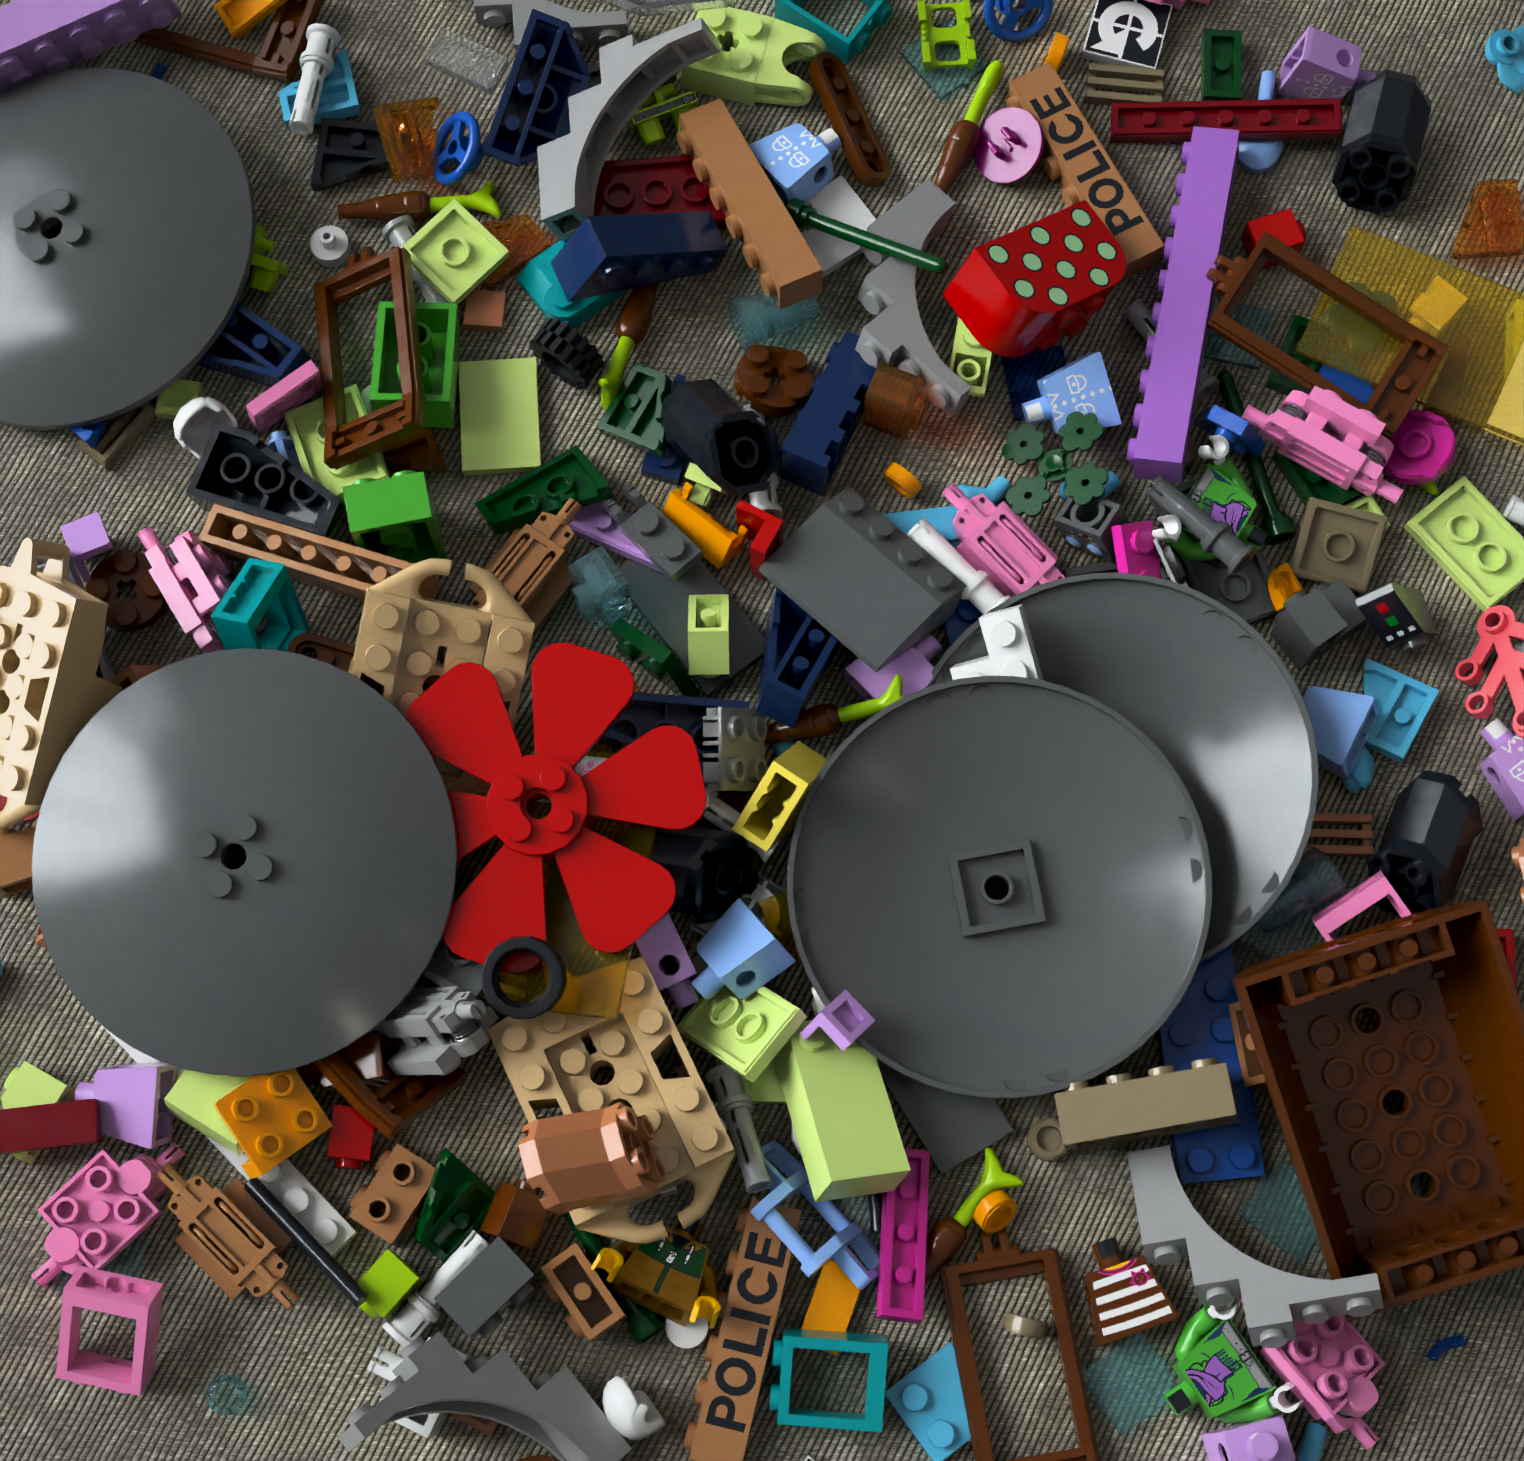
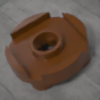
[734,344,813,417]
[85,549,168,631]

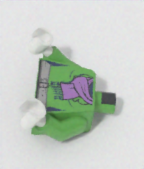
[1152,435,1269,561]
[1163,1301,1304,1424]

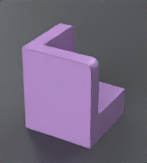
[60,512,114,583]
[800,989,876,1051]

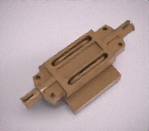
[469,498,583,637]
[157,1163,301,1311]

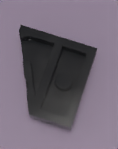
[311,118,399,192]

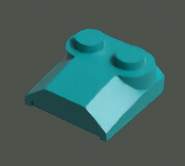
[516,237,624,329]

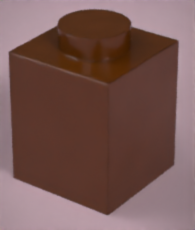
[480,1179,549,1251]

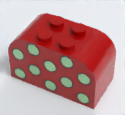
[942,200,1126,357]

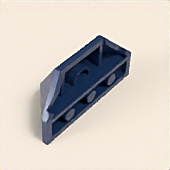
[482,9,591,167]

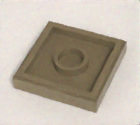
[1289,497,1389,594]

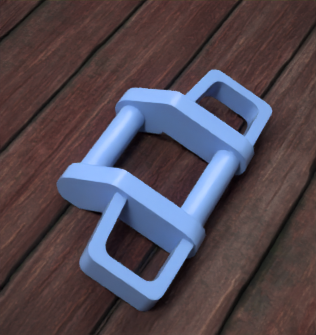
[750,1141,880,1290]

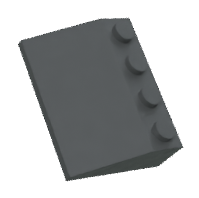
[759,487,967,673]

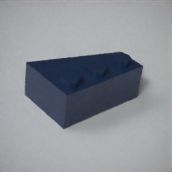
[195,302,314,387]
[757,587,841,729]

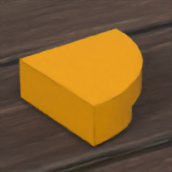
[1268,562,1306,611]

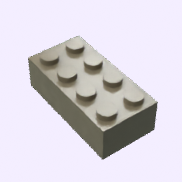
[1054,1057,1241,1152]

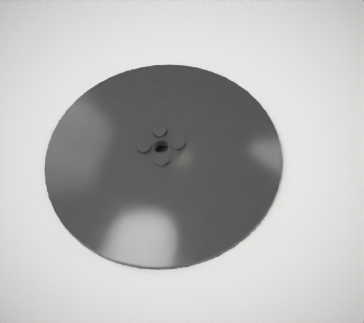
[0,67,256,430]
[926,572,1319,963]
[32,648,458,1076]
[787,676,1212,1098]

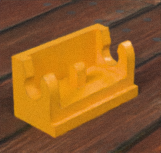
[662,482,749,569]

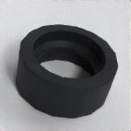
[481,936,567,1019]

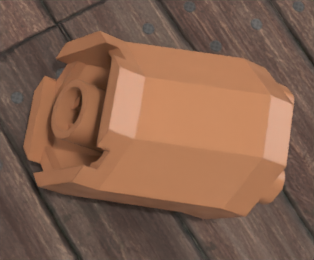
[518,1102,666,1215]

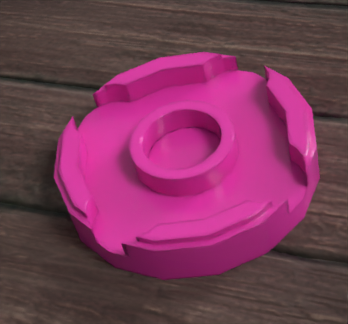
[1382,410,1457,485]

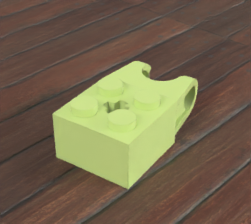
[681,0,826,106]

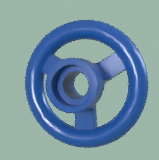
[983,0,1053,43]
[430,111,484,186]

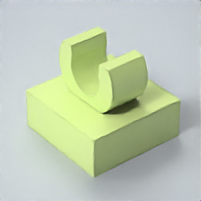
[684,462,726,507]

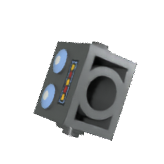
[1054,497,1129,562]

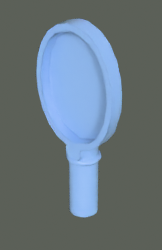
[1238,70,1283,174]

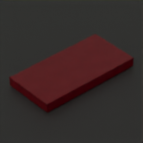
[594,155,727,228]

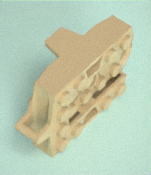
[0,538,123,830]
[348,558,535,796]
[487,956,736,1244]

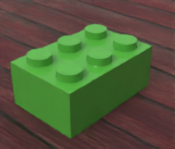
[369,301,461,428]
[342,470,447,564]

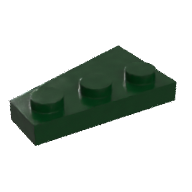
[475,445,614,535]

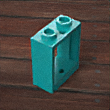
[775,0,893,64]
[211,557,311,652]
[769,1328,888,1433]

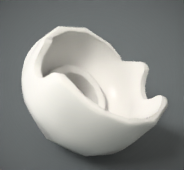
[173,397,238,459]
[602,1376,666,1440]

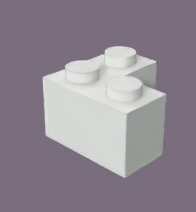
[950,604,1044,681]

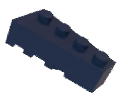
[550,211,728,302]
[780,331,883,496]
[598,692,750,775]

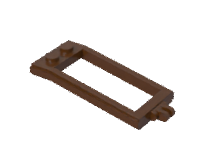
[134,0,324,83]
[1206,231,1449,441]
[314,246,425,470]
[313,1038,467,1139]
[940,1229,1101,1461]

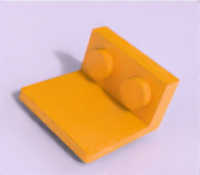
[214,1069,333,1179]

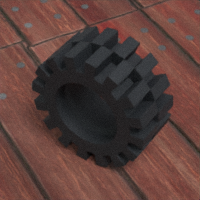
[529,318,604,389]

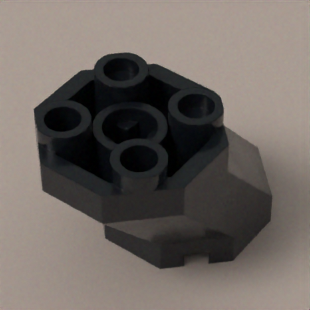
[1332,69,1431,214]
[661,378,781,496]
[1367,770,1483,916]
[613,824,760,921]

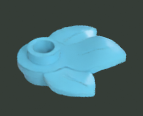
[1485,25,1524,94]

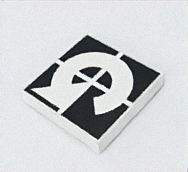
[1081,0,1173,69]

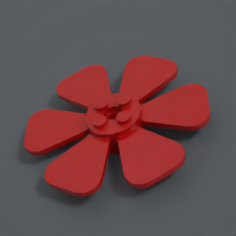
[405,642,707,974]

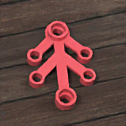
[1455,605,1524,740]

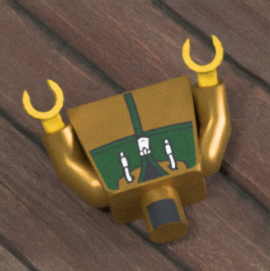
[590,1217,721,1329]

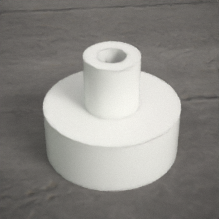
[310,225,351,267]

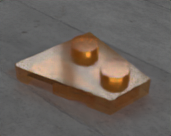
[372,97,440,184]
[1450,179,1524,260]
[481,214,551,290]

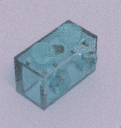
[568,545,633,630]

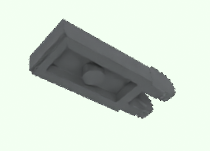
[602,483,703,583]

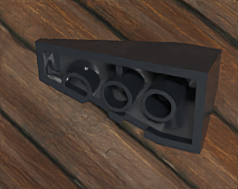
[185,422,343,538]

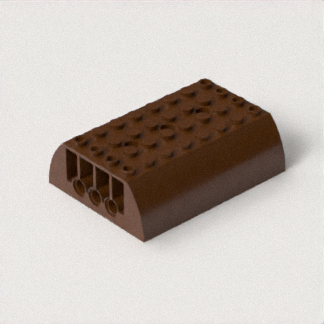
[1232,900,1524,1322]

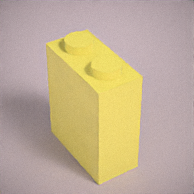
[732,741,828,852]

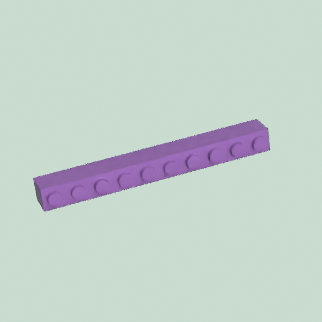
[1127,126,1240,483]

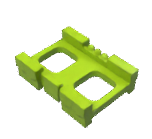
[917,0,976,72]

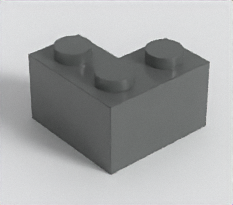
[1270,578,1367,671]
[434,1236,541,1339]

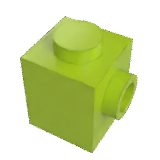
[357,1249,425,1320]

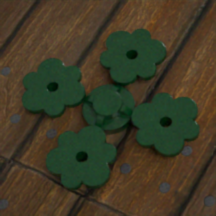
[1002,411,1109,517]

